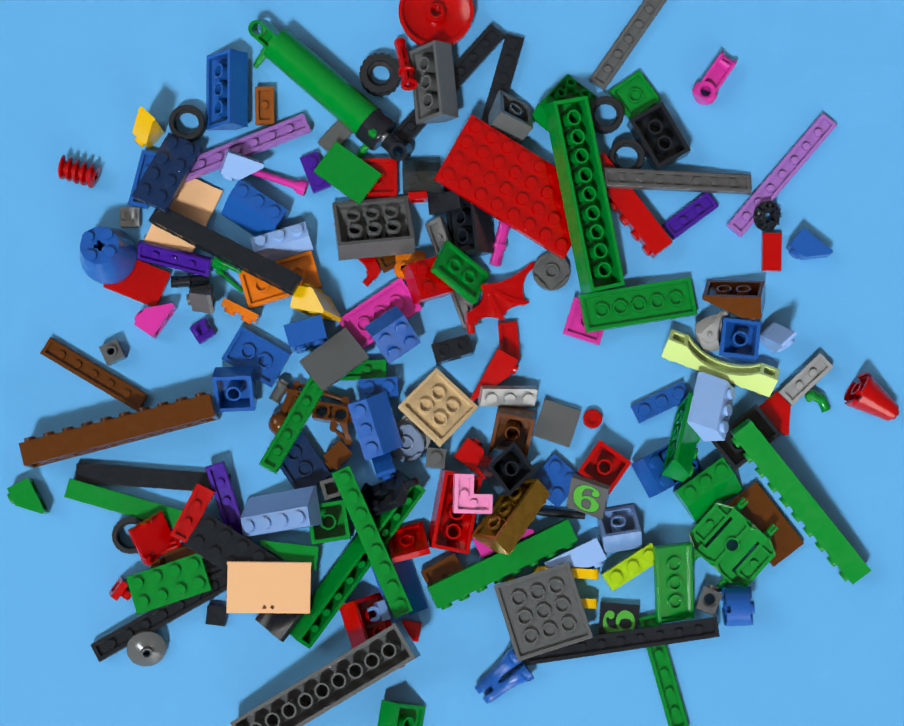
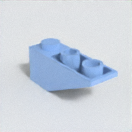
[760,322,797,354]

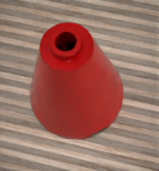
[844,372,899,421]

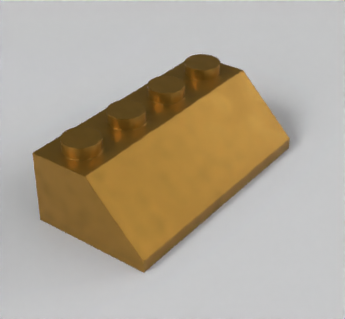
[471,478,550,555]

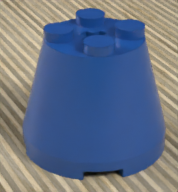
[80,227,138,284]

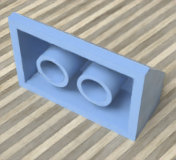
[687,372,736,442]

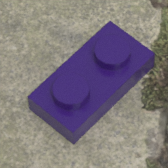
[300,151,331,194]

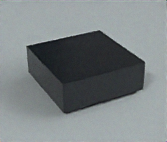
[205,604,227,626]

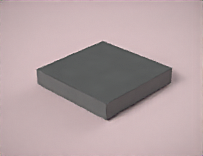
[533,399,581,448]

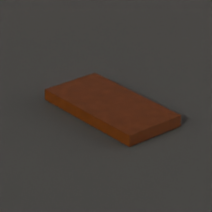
[727,482,804,567]

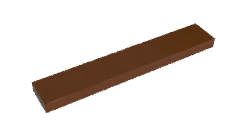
[40,337,149,412]

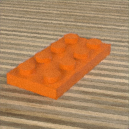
[238,250,322,309]

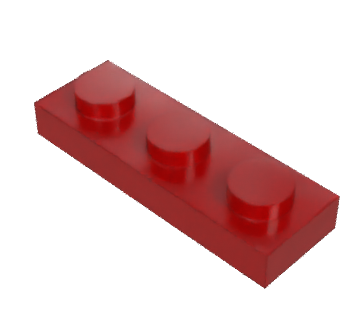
[170,483,215,543]

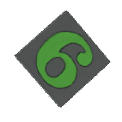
[566,474,610,519]

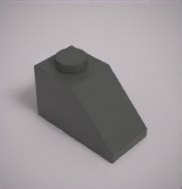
[186,284,216,314]

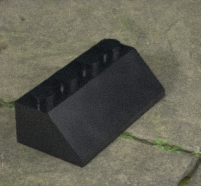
[443,186,493,257]

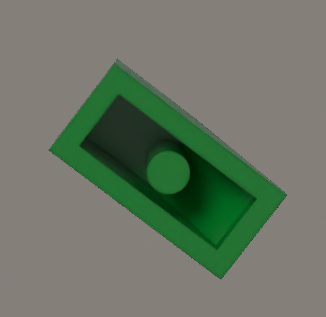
[7,478,50,514]

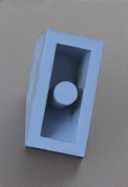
[219,149,265,181]

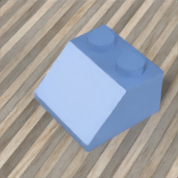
[597,504,642,554]

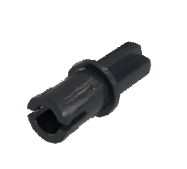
[171,274,209,289]

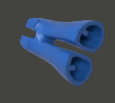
[475,648,534,704]

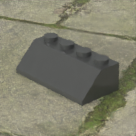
[409,40,459,125]

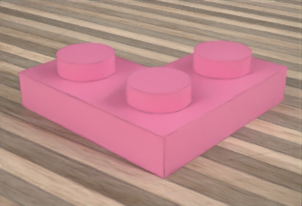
[453,474,493,514]

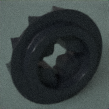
[753,201,782,232]

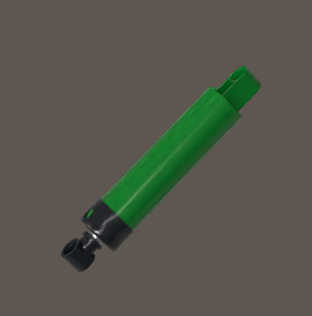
[248,19,412,161]

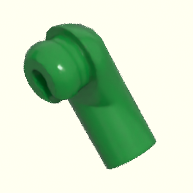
[805,389,831,413]

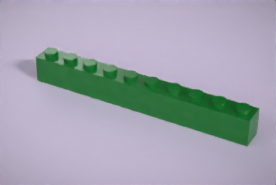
[730,418,871,585]
[290,476,426,649]

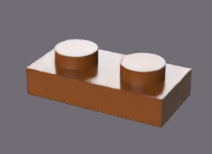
[255,86,275,126]

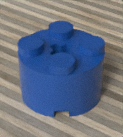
[721,586,755,626]

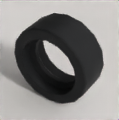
[590,96,624,134]
[169,104,206,142]
[608,138,645,169]
[112,517,143,554]

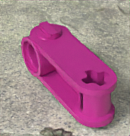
[692,51,738,105]

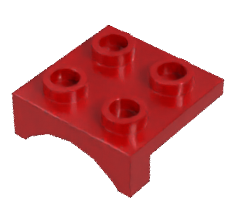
[128,511,182,566]

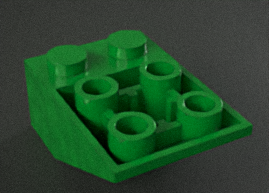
[532,74,597,132]

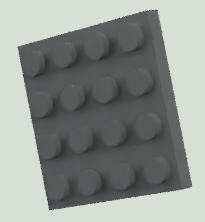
[494,562,593,661]

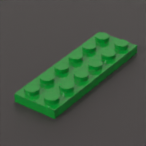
[578,277,698,333]

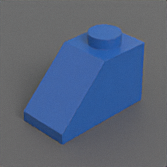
[786,228,833,260]

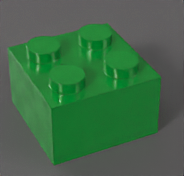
[309,500,352,545]

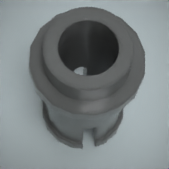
[269,378,290,404]

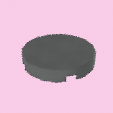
[532,253,570,291]

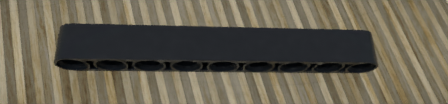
[148,208,303,295]

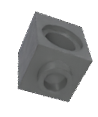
[694,584,723,616]

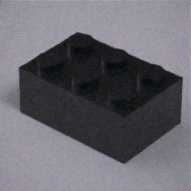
[627,102,691,170]
[711,404,781,471]

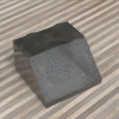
[402,157,441,195]

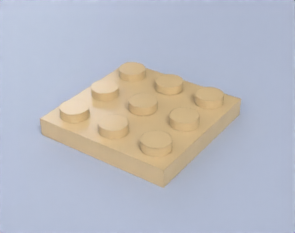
[398,368,478,447]

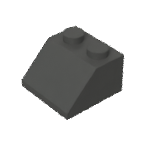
[488,90,533,144]

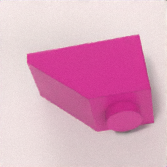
[134,303,177,339]

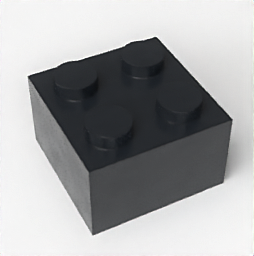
[477,440,536,496]

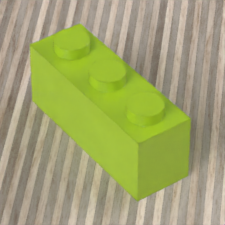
[600,543,654,591]

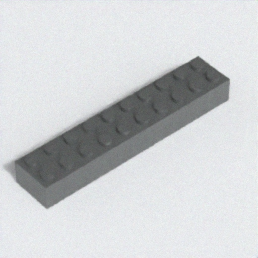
[230,620,420,726]

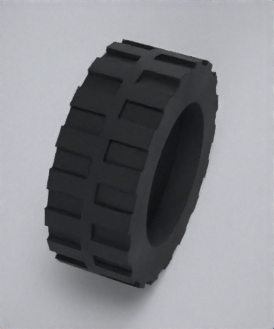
[359,53,401,97]

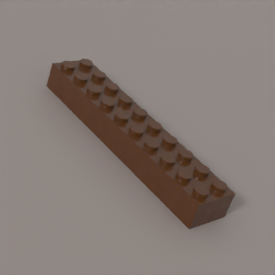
[19,392,220,468]

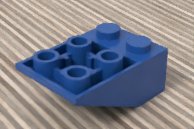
[631,445,703,498]

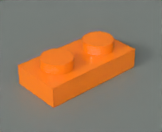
[221,298,260,325]

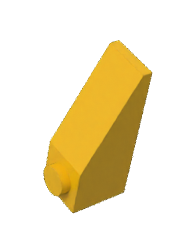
[132,106,164,149]

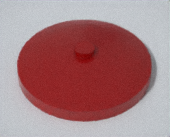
[398,0,474,46]

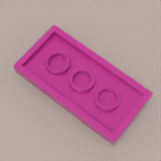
[339,278,422,349]

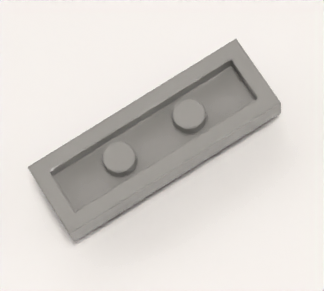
[779,353,834,406]
[478,385,538,407]

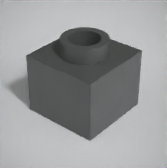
[99,339,127,366]

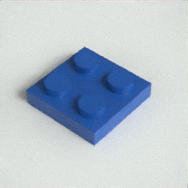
[533,454,578,508]

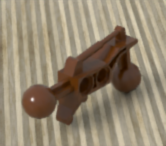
[268,381,353,446]

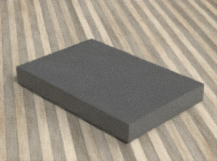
[299,327,369,392]

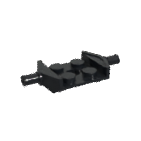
[361,469,419,517]

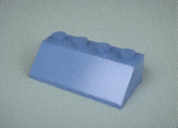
[241,486,322,537]

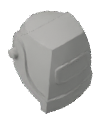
[695,311,731,351]

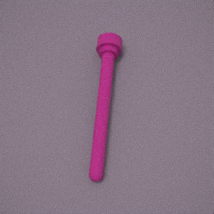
[251,170,309,196]

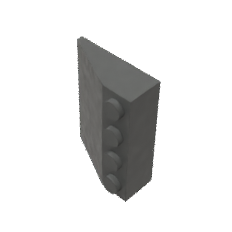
[332,196,415,261]

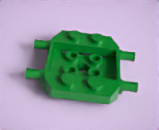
[688,497,779,591]

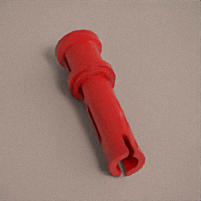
[394,38,418,91]

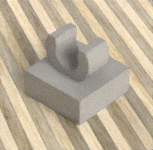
[120,207,141,228]

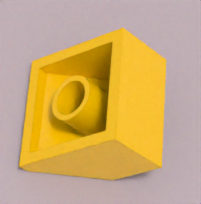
[290,283,342,322]

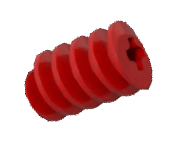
[58,155,101,188]

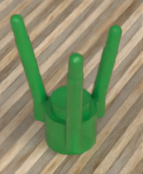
[212,257,243,292]

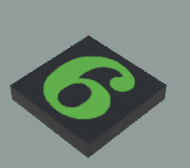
[598,602,640,634]

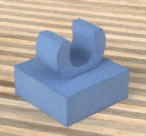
[367,600,391,622]

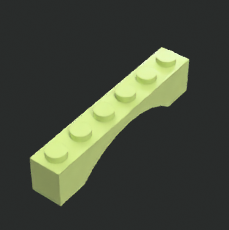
[661,329,780,397]

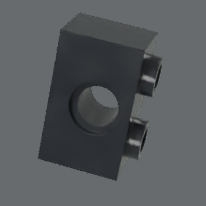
[431,334,474,366]

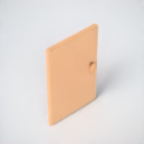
[144,179,223,253]
[226,561,312,614]

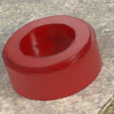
[583,409,602,429]

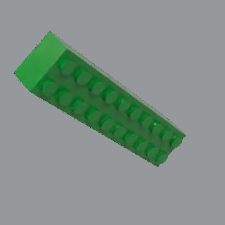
[544,96,625,294]

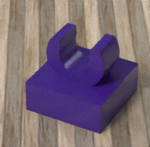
[189,318,216,345]

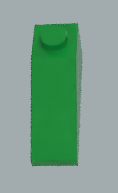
[260,540,320,574]

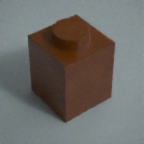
[323,440,354,471]

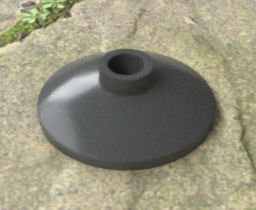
[127,631,166,666]

